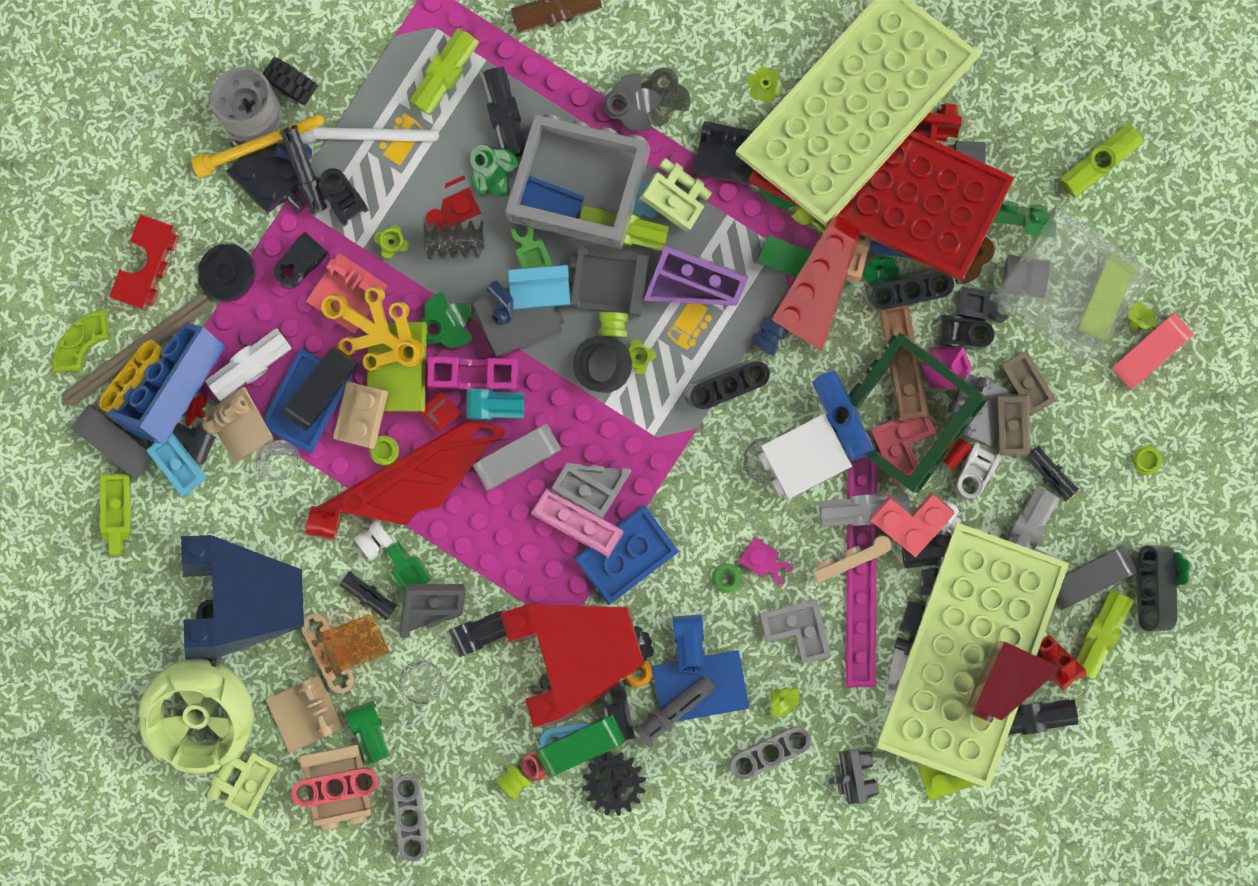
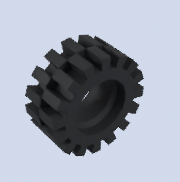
[262,56,318,106]

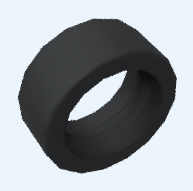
[573,335,632,393]

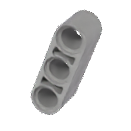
[473,424,562,491]
[730,726,811,780]
[393,774,427,862]

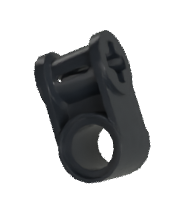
[320,168,369,227]
[274,232,328,289]
[936,315,995,349]

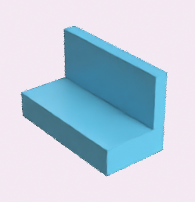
[508,265,570,310]
[146,433,207,497]

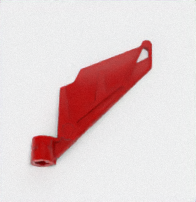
[305,420,505,541]

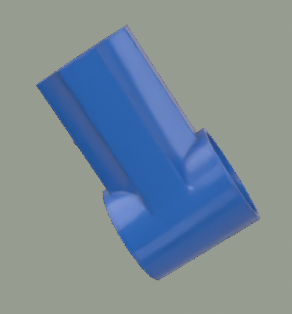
[673,614,705,675]

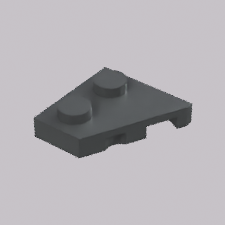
[400,584,466,638]

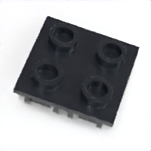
[693,121,754,185]

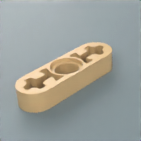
[301,614,355,693]

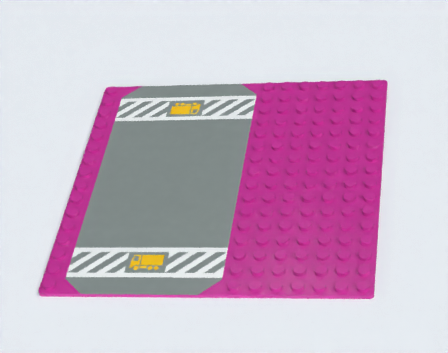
[198,0,820,606]

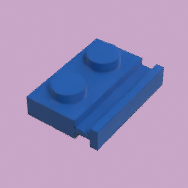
[520,176,585,238]

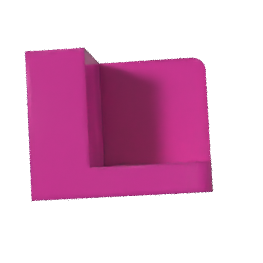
[921,347,973,388]

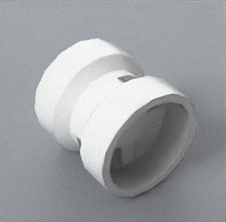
[353,520,395,561]

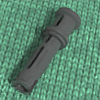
[633,674,717,748]

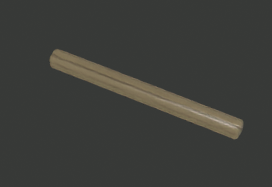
[62,293,213,406]

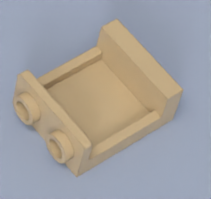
[299,744,373,831]

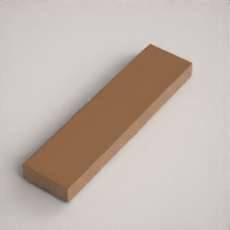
[879,305,929,422]

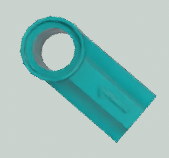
[466,389,525,420]

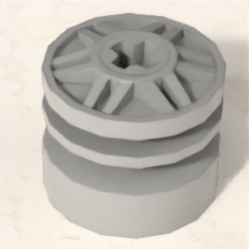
[210,67,283,143]

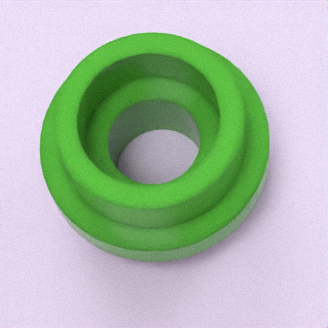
[712,563,741,593]

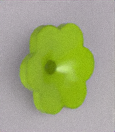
[747,67,783,103]
[1126,301,1158,331]
[769,687,800,718]

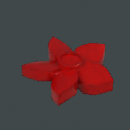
[182,395,207,427]

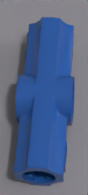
[812,370,875,462]

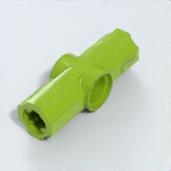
[409,28,479,116]
[1059,123,1144,198]
[580,205,669,252]
[1075,589,1134,680]

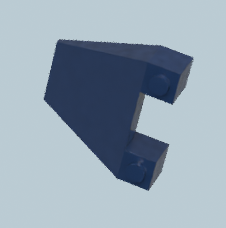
[181,535,304,660]

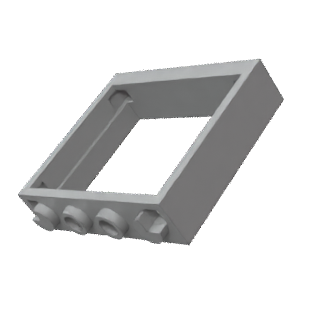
[505,114,651,249]

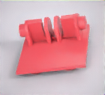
[306,253,388,334]

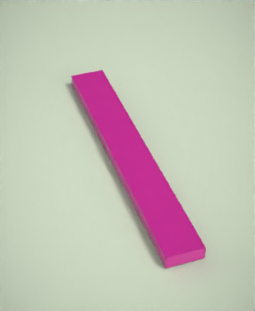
[845,451,878,687]

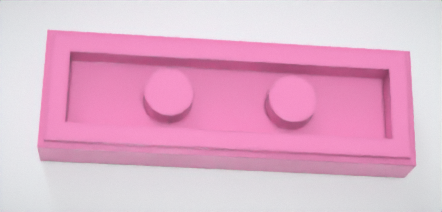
[532,488,624,558]

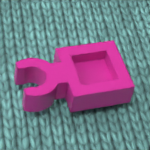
[738,537,794,584]

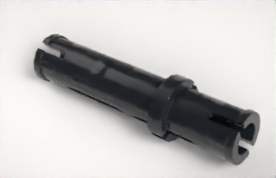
[279,125,327,214]

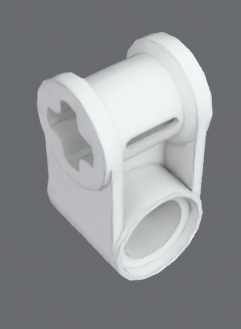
[954,442,1002,500]

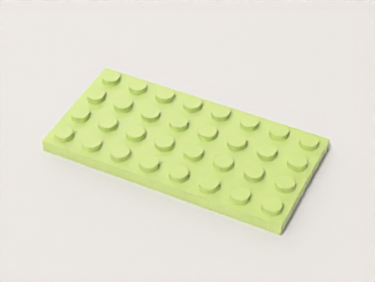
[736,0,979,227]
[876,523,1069,788]

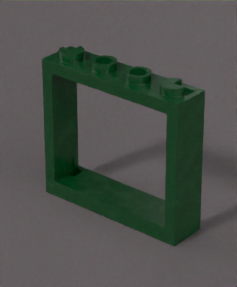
[831,333,989,493]

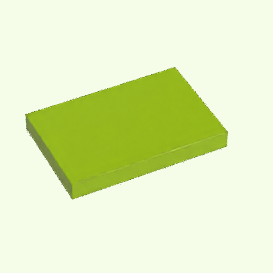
[367,322,427,412]

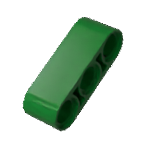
[536,715,625,778]

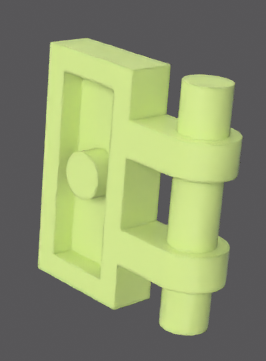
[639,158,712,232]
[207,748,279,819]

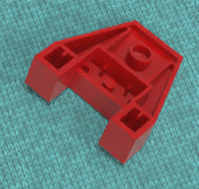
[501,604,645,728]

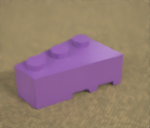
[644,244,749,306]

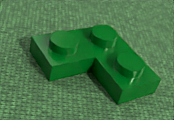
[993,201,1056,237]

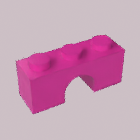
[427,357,519,391]

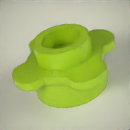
[374,225,409,259]
[629,339,656,374]

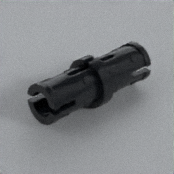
[1025,446,1079,502]
[339,571,398,620]

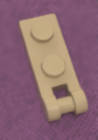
[812,536,892,583]

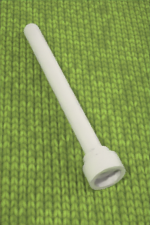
[298,121,439,145]

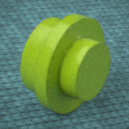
[369,436,399,465]
[1132,445,1162,475]

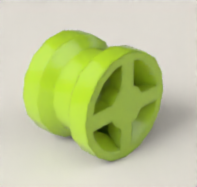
[598,312,628,338]
[495,763,532,800]

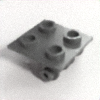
[947,372,1016,448]

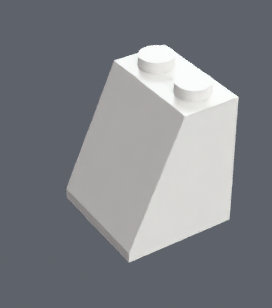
[758,413,852,500]

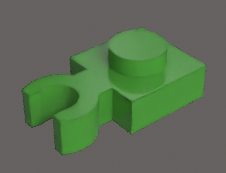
[511,226,553,269]

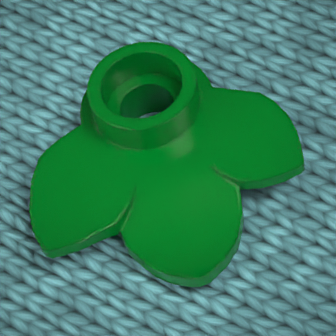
[470,144,520,196]
[420,292,472,348]

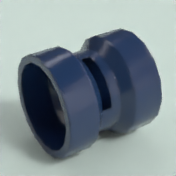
[749,316,789,357]

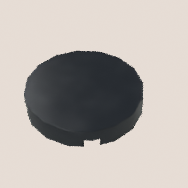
[198,244,256,302]

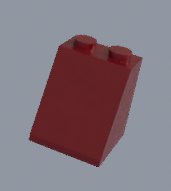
[967,641,1059,723]

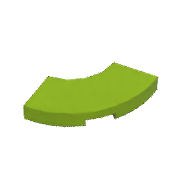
[52,309,110,373]

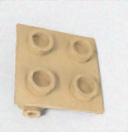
[201,387,273,464]
[265,675,344,753]

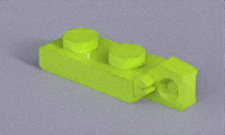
[100,474,132,556]

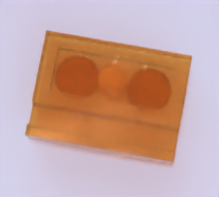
[318,613,389,675]

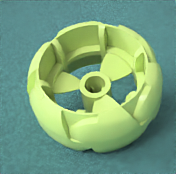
[138,659,254,774]

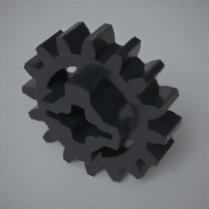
[582,751,646,816]

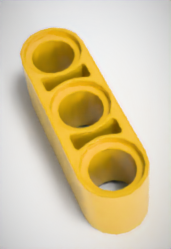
[99,340,163,413]

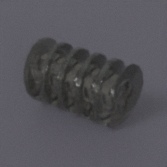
[423,220,484,260]

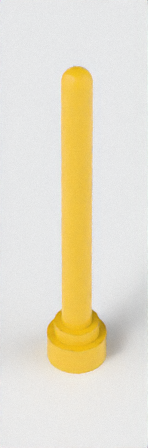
[191,115,324,179]

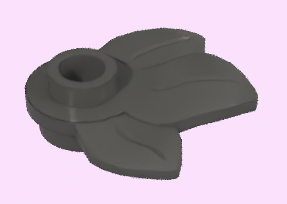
[603,73,662,132]

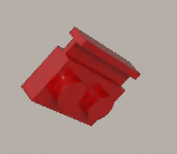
[426,175,482,234]

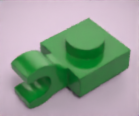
[386,541,433,591]

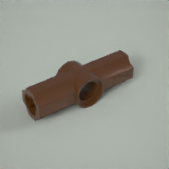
[511,0,602,34]

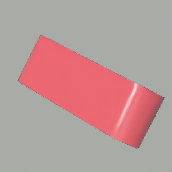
[1111,312,1194,390]
[292,767,379,807]

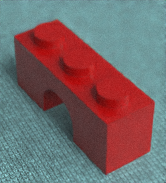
[109,214,179,311]

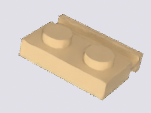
[333,381,389,449]

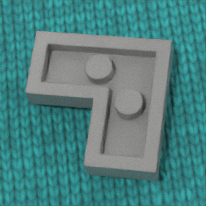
[759,599,831,664]

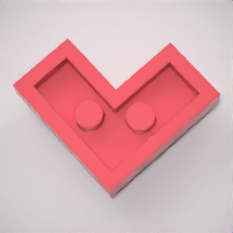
[870,417,937,484]
[870,492,955,557]

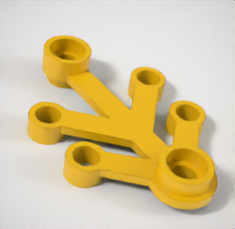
[322,286,424,371]

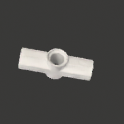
[205,328,292,401]

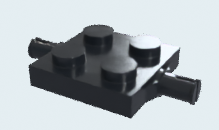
[226,139,307,215]

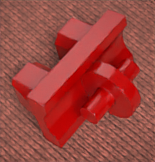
[913,103,962,142]
[1036,635,1087,691]

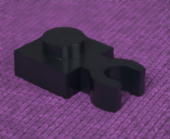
[956,286,1010,323]

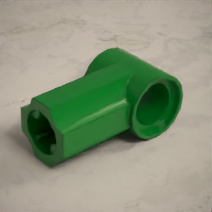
[345,701,391,765]

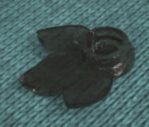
[641,67,691,126]

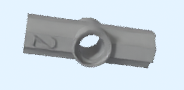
[1007,486,1060,550]
[819,493,911,527]

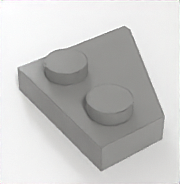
[551,463,631,519]

